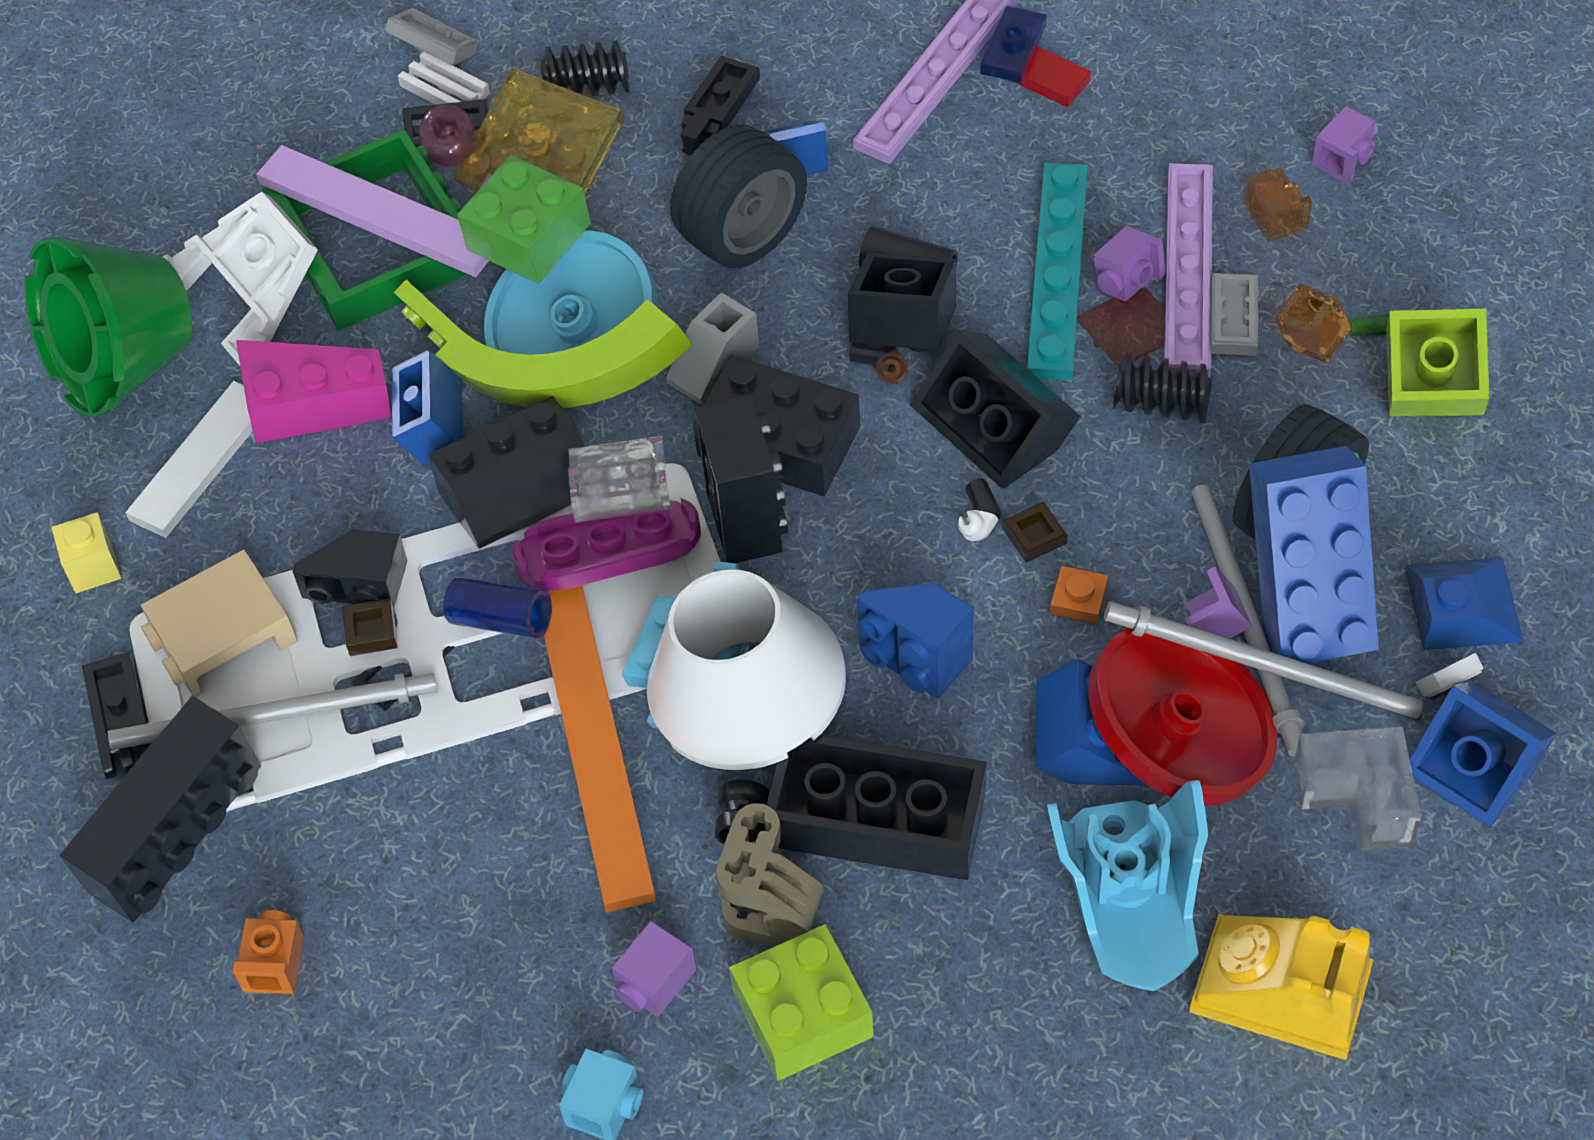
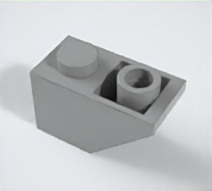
[666,292,760,405]

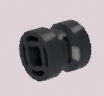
[715,779,769,844]

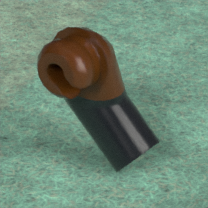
[849,343,908,384]

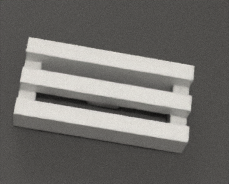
[398,51,490,120]

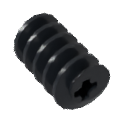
[541,40,630,101]
[1113,353,1213,423]

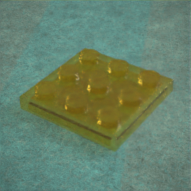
[453,68,625,195]

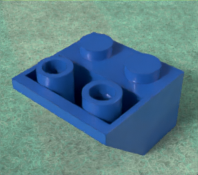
[857,583,974,699]
[1035,658,1146,785]

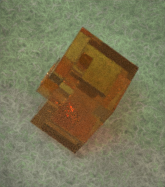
[1245,167,1312,242]

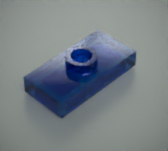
[980,6,1047,83]

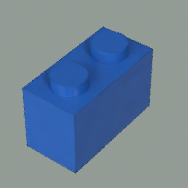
[392,350,463,466]

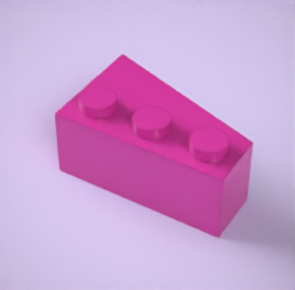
[236,340,392,443]

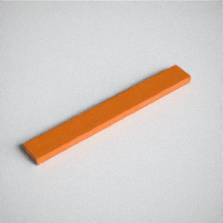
[533,585,656,913]

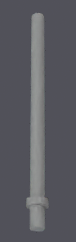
[1191,485,1308,756]
[1104,601,1423,719]
[108,673,437,750]

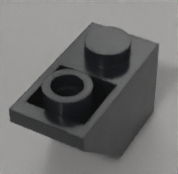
[293,529,408,608]

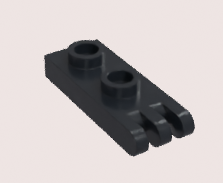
[82,652,152,779]

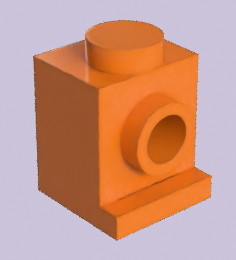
[232,910,305,994]

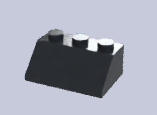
[910,330,1081,489]
[428,396,603,549]

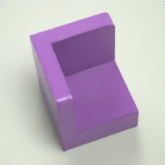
[1186,566,1253,639]

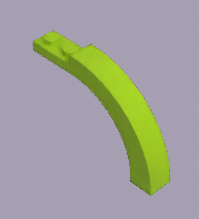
[394,280,693,408]

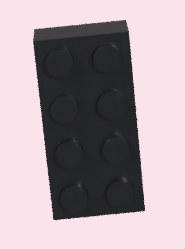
[59,695,261,923]
[764,735,987,880]

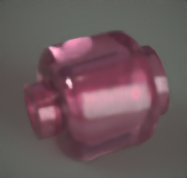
[419,105,478,167]

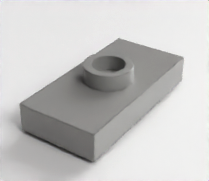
[386,8,479,65]
[1211,273,1258,356]

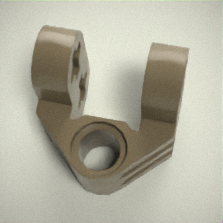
[716,803,824,947]

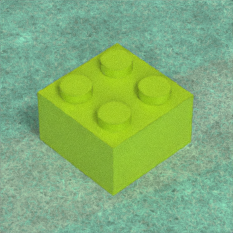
[1386,308,1489,416]
[729,924,874,1081]

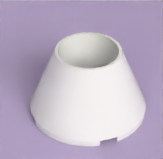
[647,570,846,770]

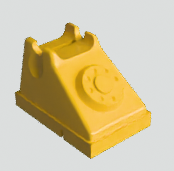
[1189,914,1374,1060]

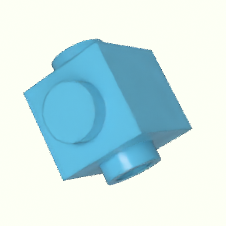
[559,1049,643,1140]

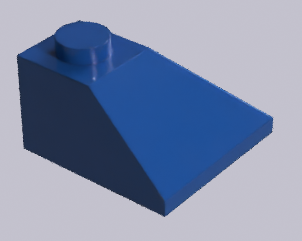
[1405,557,1523,650]

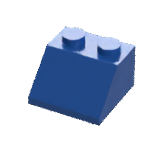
[1403,679,1557,827]

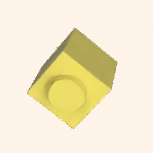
[52,512,122,593]

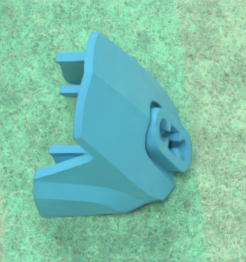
[1047,780,1208,991]

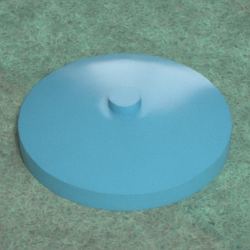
[484,230,658,355]

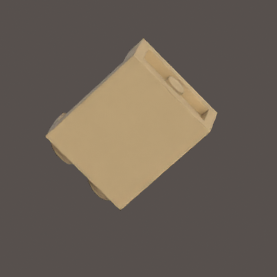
[141,550,298,696]

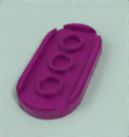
[512,493,701,590]

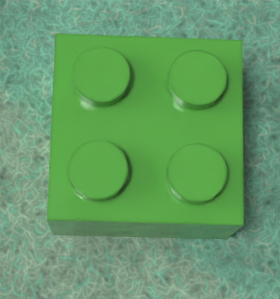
[457,155,591,284]

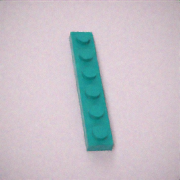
[1027,163,1088,380]

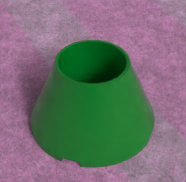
[25,236,192,417]

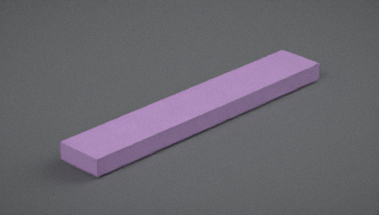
[853,0,1018,164]
[256,145,489,277]
[1164,163,1213,378]

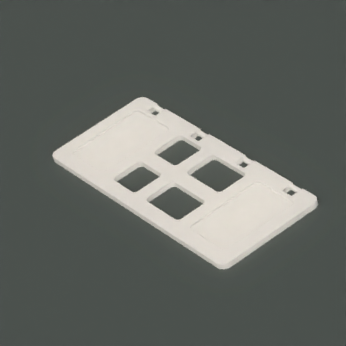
[129,463,749,812]

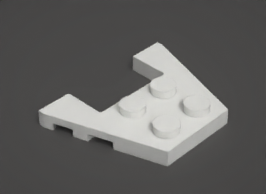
[163,192,318,366]

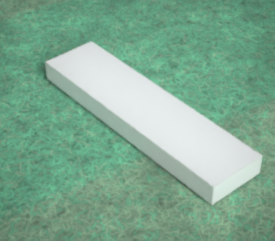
[125,381,253,538]

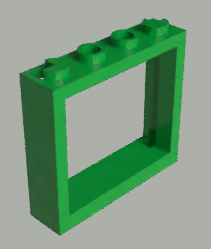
[262,129,467,331]

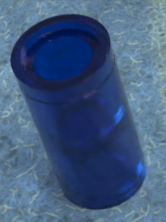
[443,577,552,638]

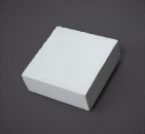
[1415,653,1484,698]

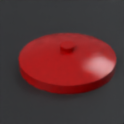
[1088,628,1277,805]

